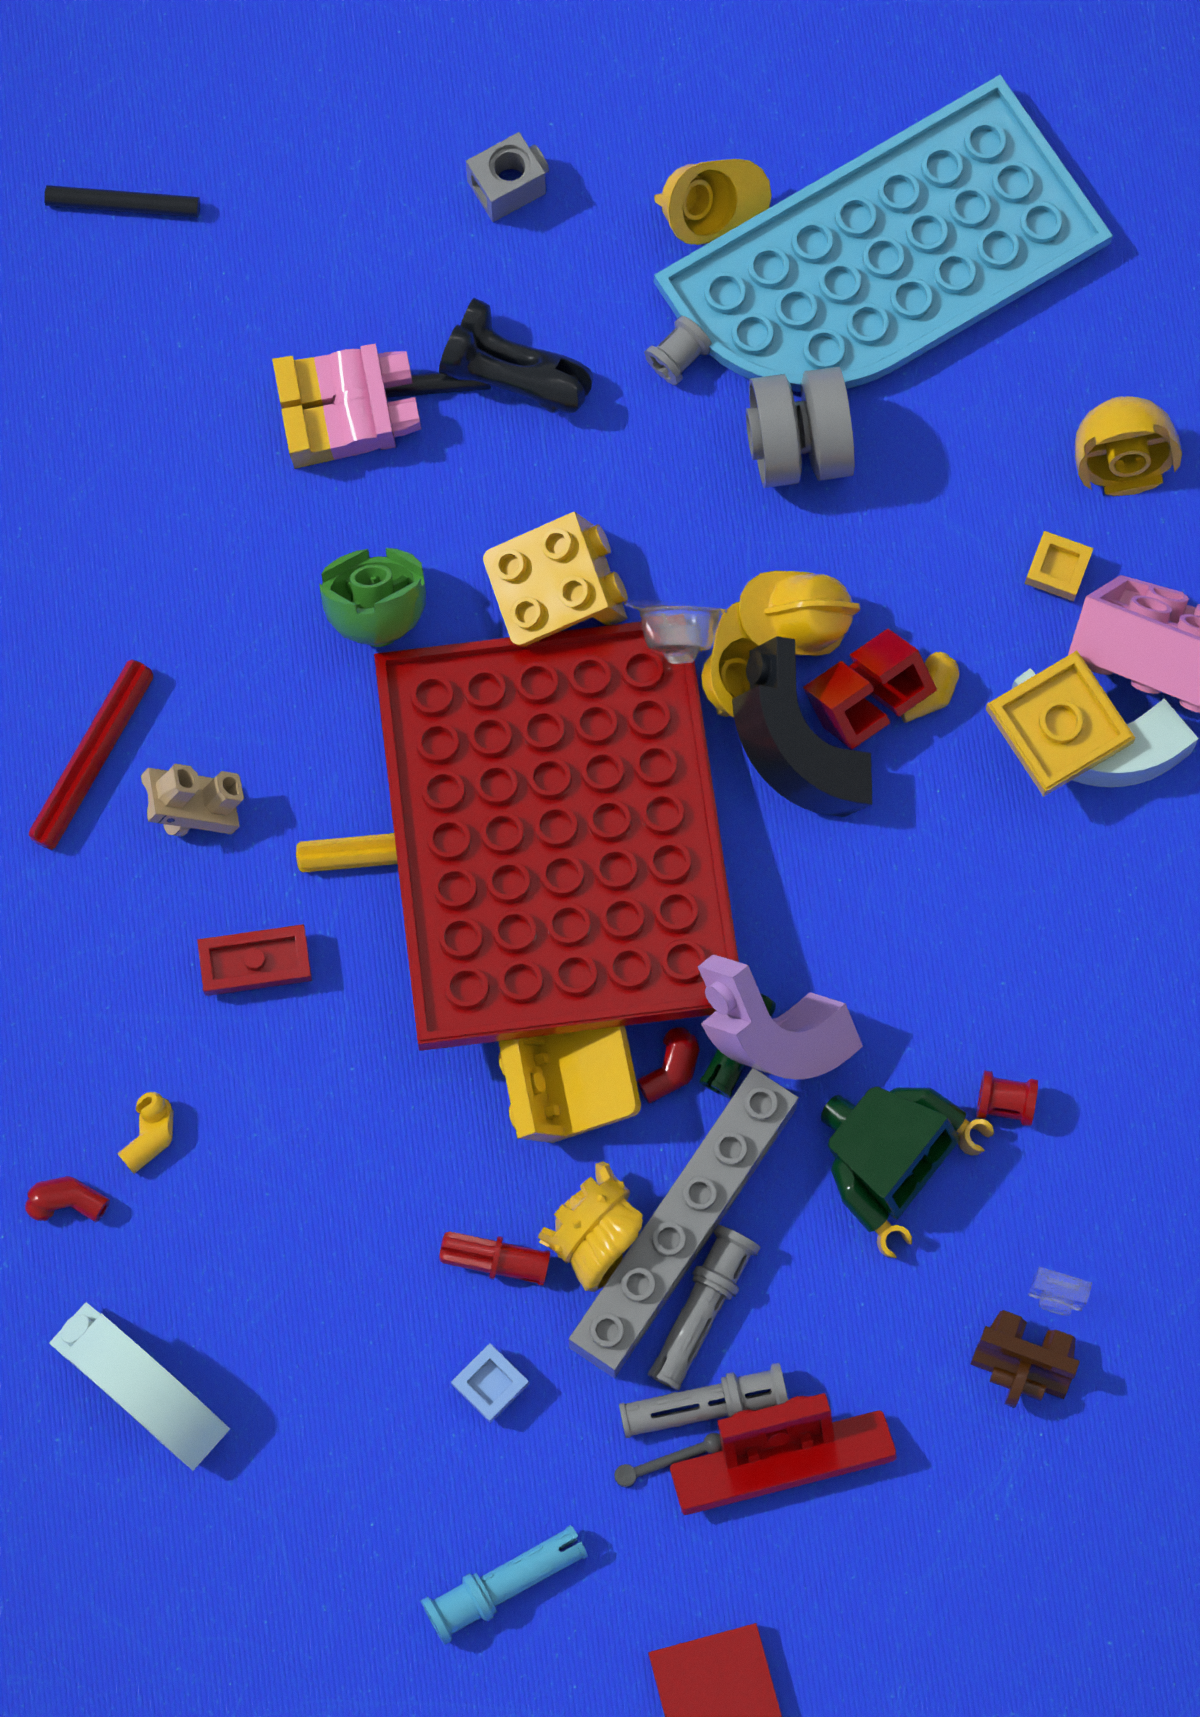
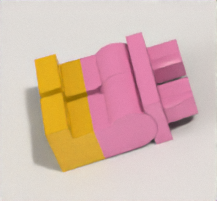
[272,343,422,469]

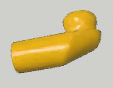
[117,1092,174,1174]

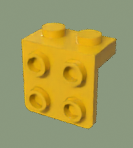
[483,511,628,647]
[498,1026,641,1143]

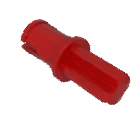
[439,1231,550,1286]

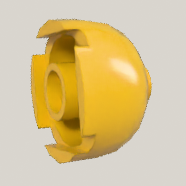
[1075,396,1182,496]

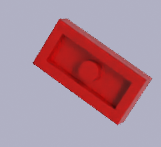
[197,924,312,996]

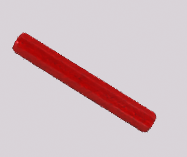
[29,660,153,850]

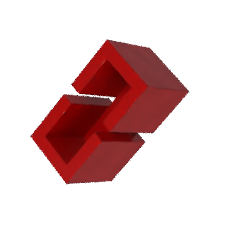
[803,628,937,749]

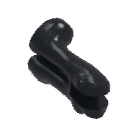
[439,298,593,413]

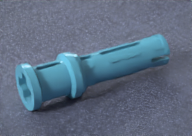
[420,1525,588,1645]

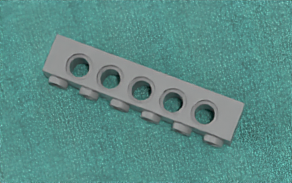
[568,1068,799,1379]

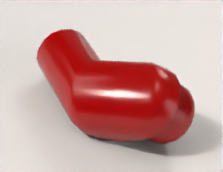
[637,1027,700,1104]
[25,1176,110,1222]

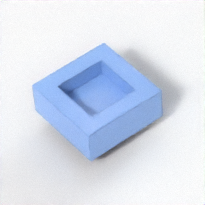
[451,1343,529,1424]

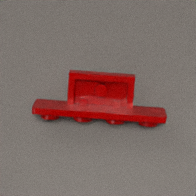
[670,1393,897,1515]

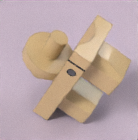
[141,764,244,837]

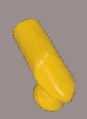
[901,652,959,723]

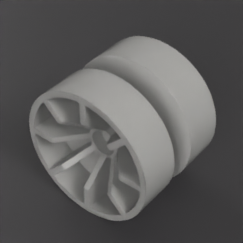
[746,367,855,488]

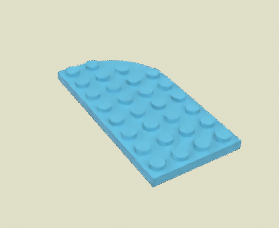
[654,74,1113,392]

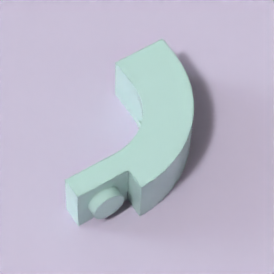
[1011,668,1199,787]
[49,1302,230,1471]

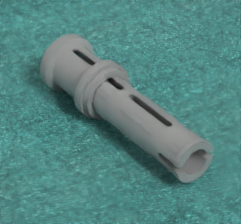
[647,1225,761,1391]
[619,1362,788,1438]

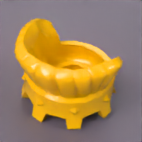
[538,1161,643,1292]

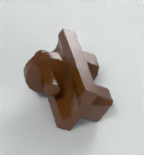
[970,1310,1080,1408]

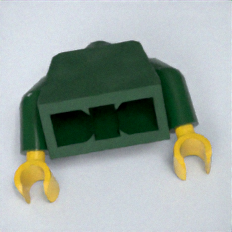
[821,1087,994,1258]

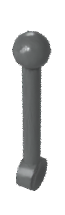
[615,1433,722,1488]

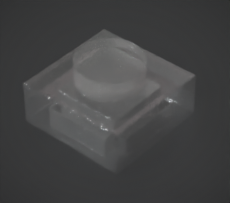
[1028,1267,1092,1316]

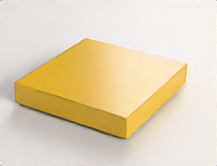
[986,651,1135,797]

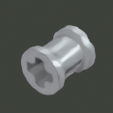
[644,316,712,385]

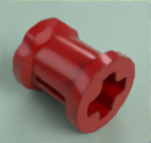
[976,1070,1038,1126]

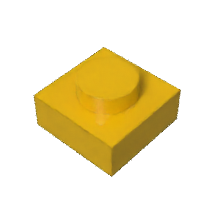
[1025,531,1094,602]

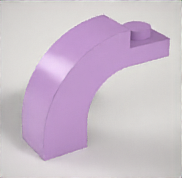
[698,954,863,1080]

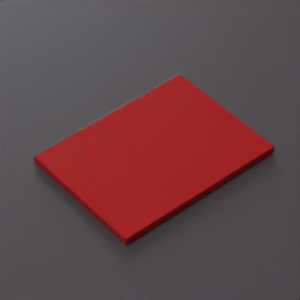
[374,616,739,1051]

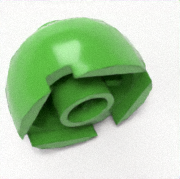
[319,548,426,647]

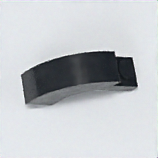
[732,636,872,817]

